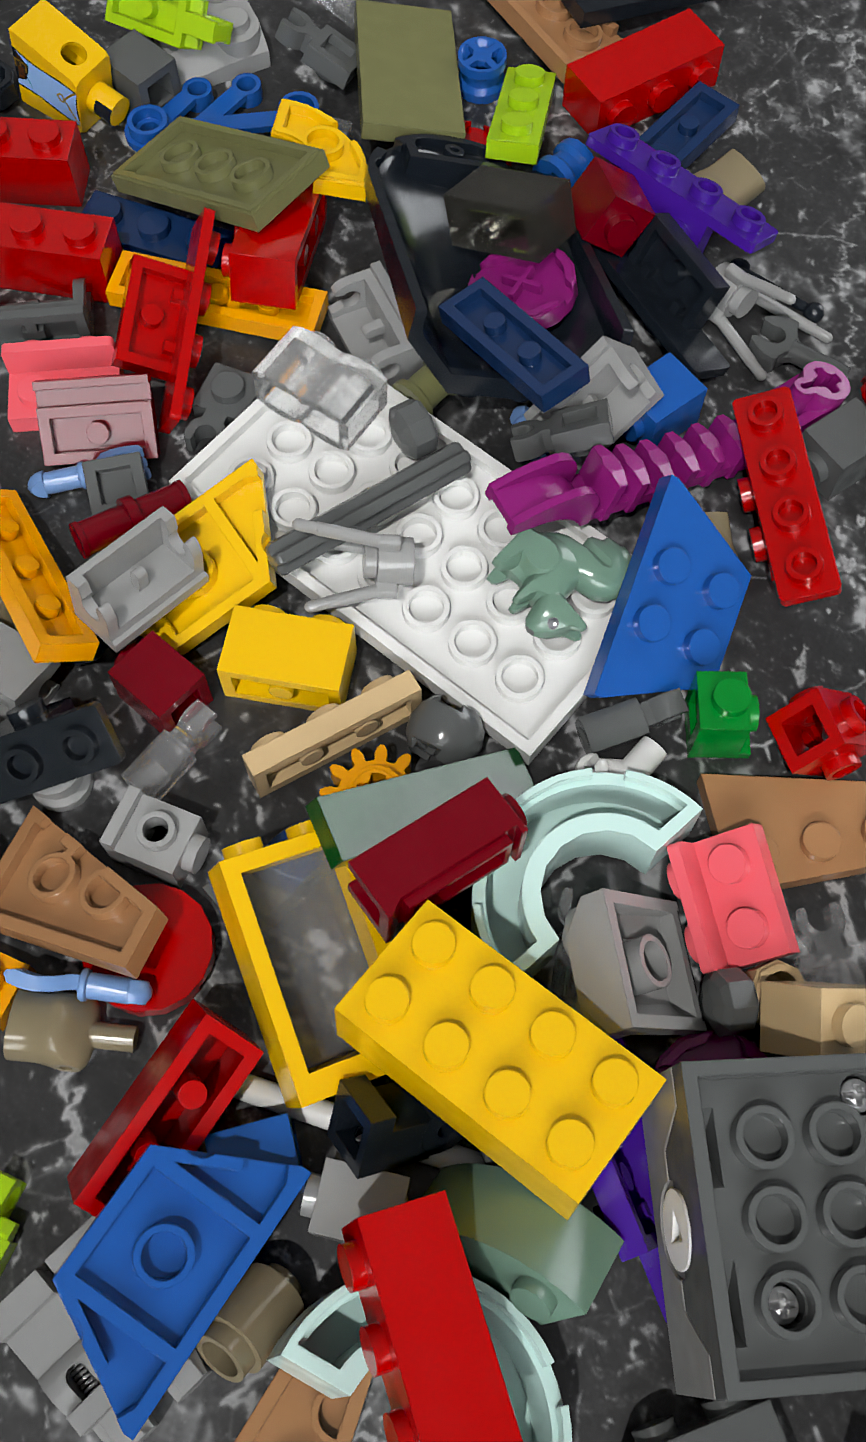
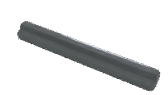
[265,442,472,576]

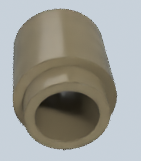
[196,1263,304,1383]

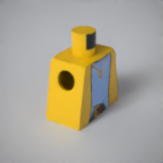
[8,0,130,133]

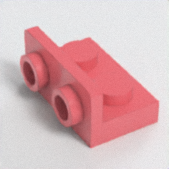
[1,336,124,432]
[667,823,800,974]

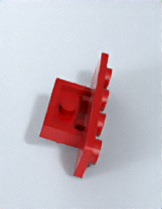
[111,207,220,434]
[732,386,842,607]

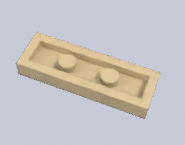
[242,670,422,798]

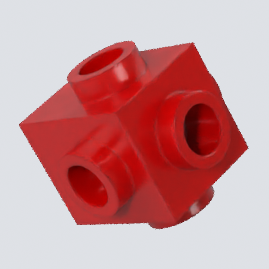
[765,686,866,781]

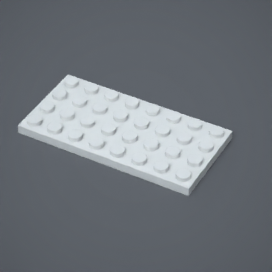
[169,338,632,765]

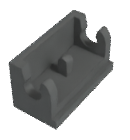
[0,278,95,357]

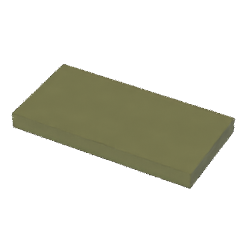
[354,0,466,142]
[111,116,330,232]

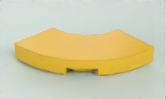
[271,98,367,202]

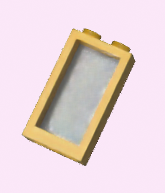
[208,820,391,1108]

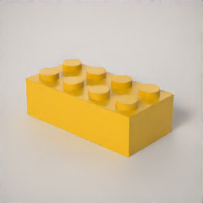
[334,899,667,1221]

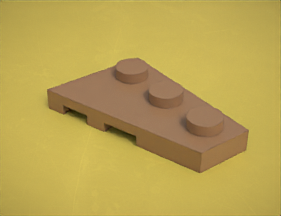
[0,805,168,979]

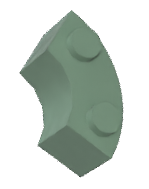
[423,1163,624,1325]

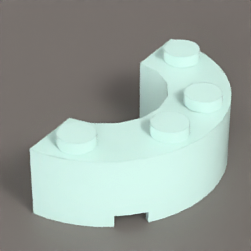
[470,768,703,977]
[266,1277,572,1442]

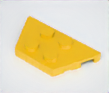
[139,459,277,656]

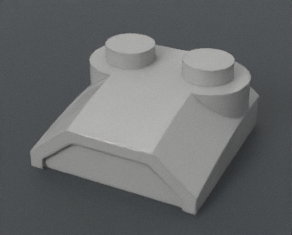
[153,0,271,90]
[562,888,707,1040]

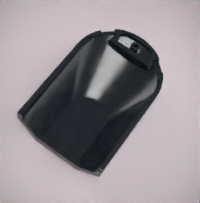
[364,134,634,402]

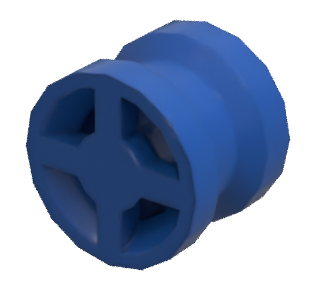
[457,36,507,104]
[532,137,594,196]

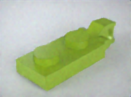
[105,0,233,50]

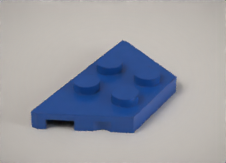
[583,474,751,698]
[52,1144,312,1440]

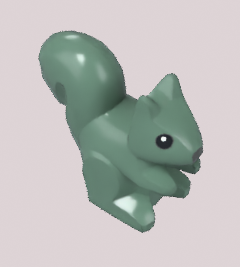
[486,528,632,641]

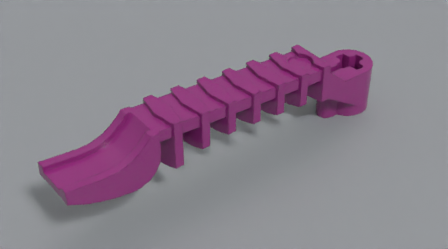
[485,361,851,535]

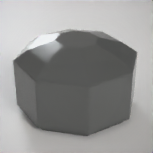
[388,399,438,460]
[699,967,760,1038]

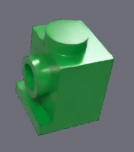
[685,671,760,758]

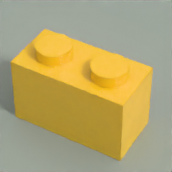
[217,604,357,711]

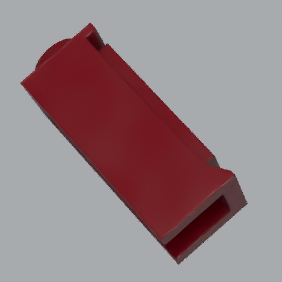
[348,777,529,943]

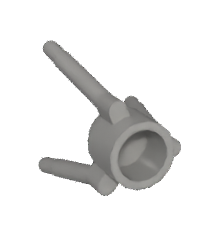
[709,262,833,381]
[275,518,415,613]

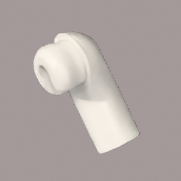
[575,736,667,776]

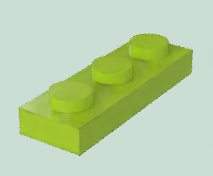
[485,64,556,165]

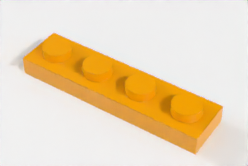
[105,250,329,347]
[0,489,100,663]

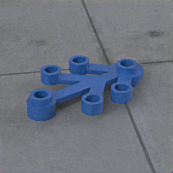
[124,73,319,152]

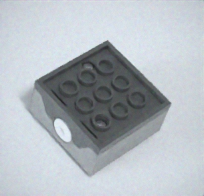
[642,1053,866,1402]

